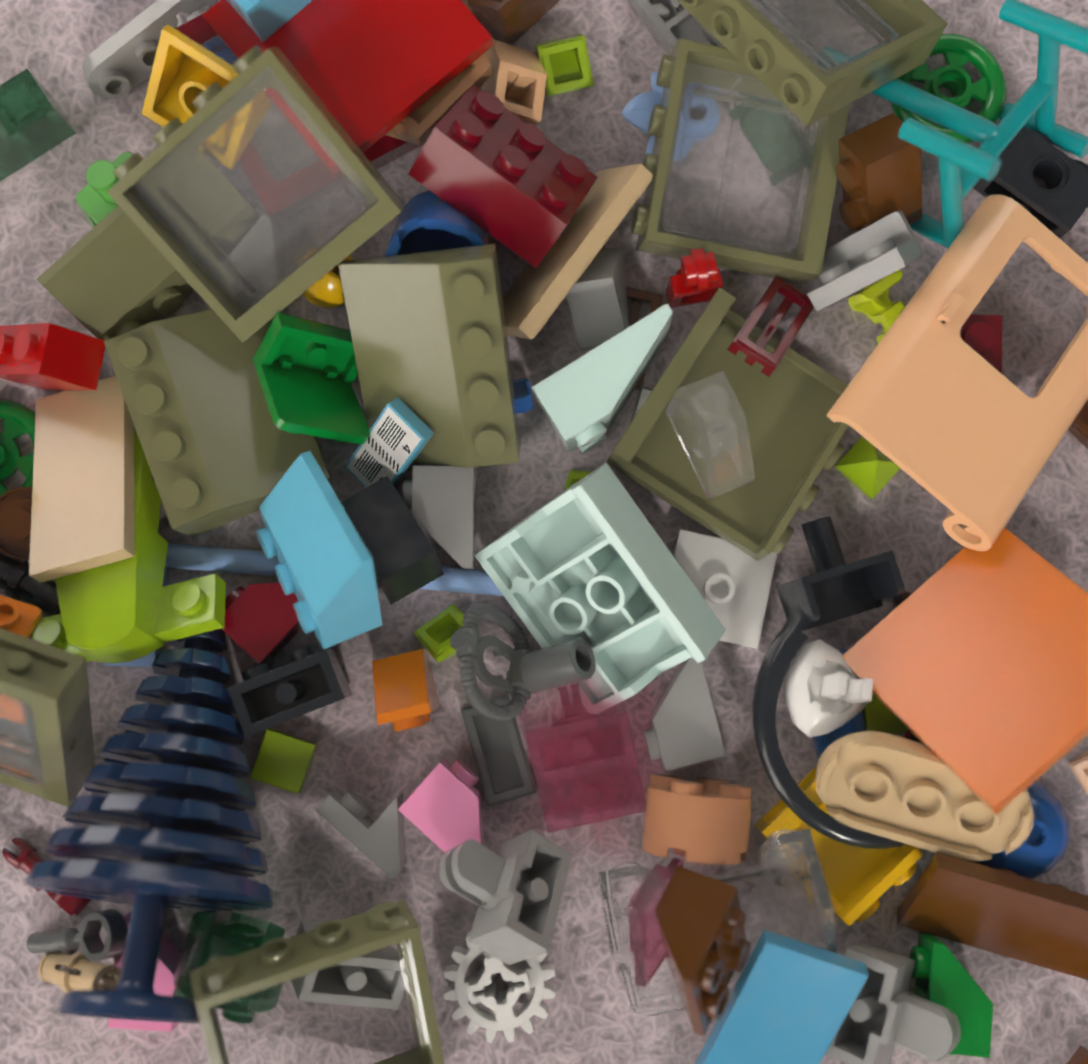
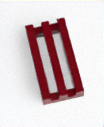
[727,276,814,377]

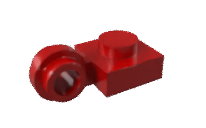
[666,248,723,308]

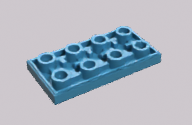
[695,930,869,1064]

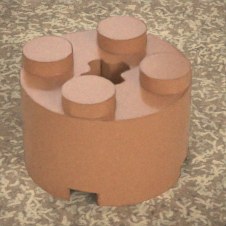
[642,774,752,865]

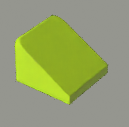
[534,33,594,97]

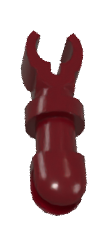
[2,837,91,916]

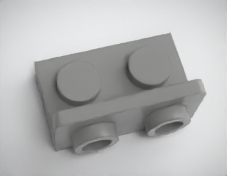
[807,210,924,312]

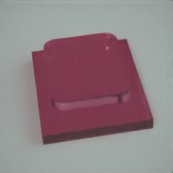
[628,857,683,988]

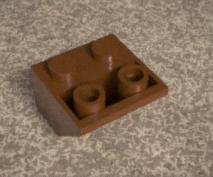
[654,865,751,1037]

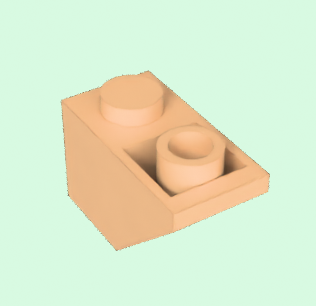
[481,39,547,127]

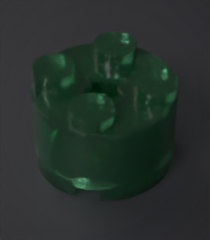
[172,910,285,1024]

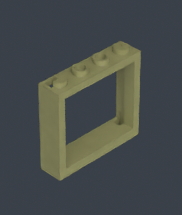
[189,899,445,1064]

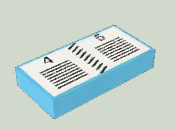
[345,397,434,488]

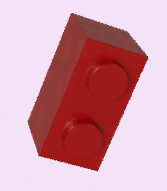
[0,323,105,391]

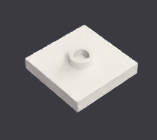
[673,529,777,649]

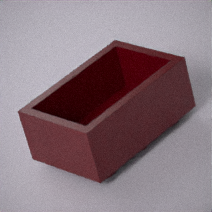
[408,84,598,268]

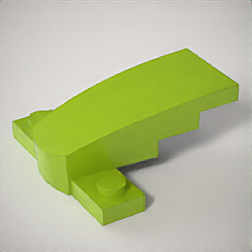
[31,431,226,664]

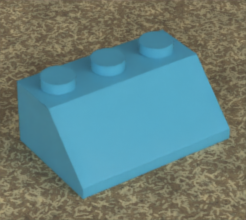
[257,451,383,650]

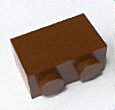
[836,113,922,231]

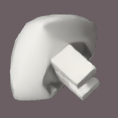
[784,639,873,737]

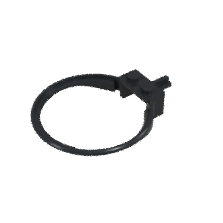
[752,516,912,849]

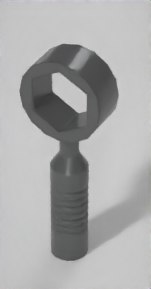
[27,909,128,962]

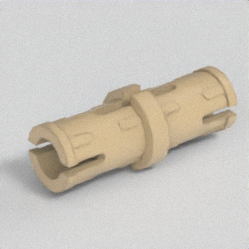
[38,951,121,993]

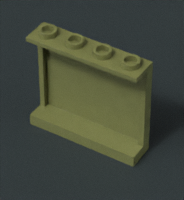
[606,287,854,561]

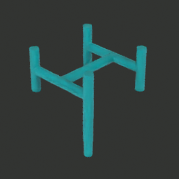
[817,0,1088,248]

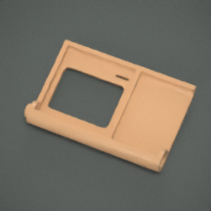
[826,195,1088,551]

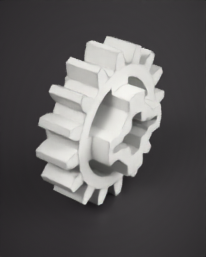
[444,931,556,1043]

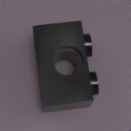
[973,125,1088,238]

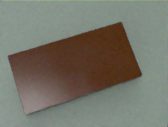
[897,852,1088,980]

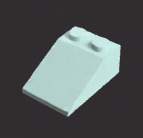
[532,304,673,454]

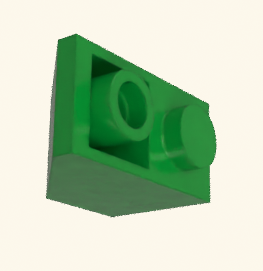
[909,931,993,1058]

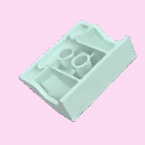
[474,463,726,716]

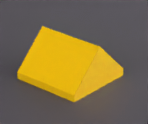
[141,25,272,169]

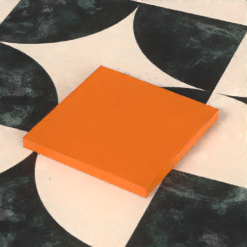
[842,527,1088,815]

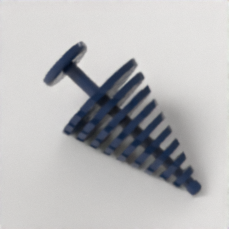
[24,629,274,1024]

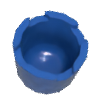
[385,190,488,256]

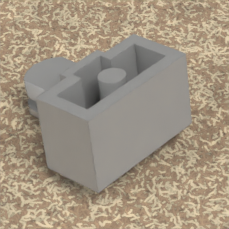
[439,829,572,965]
[825,942,961,1064]

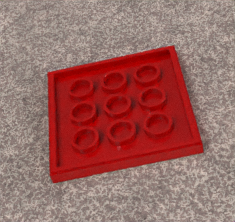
[202,0,494,176]

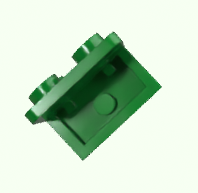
[253,312,371,444]

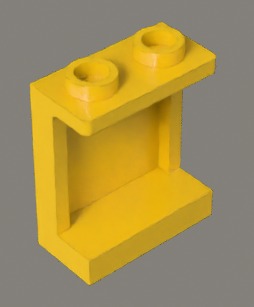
[754,765,923,926]

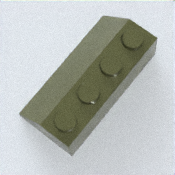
[37,147,260,341]

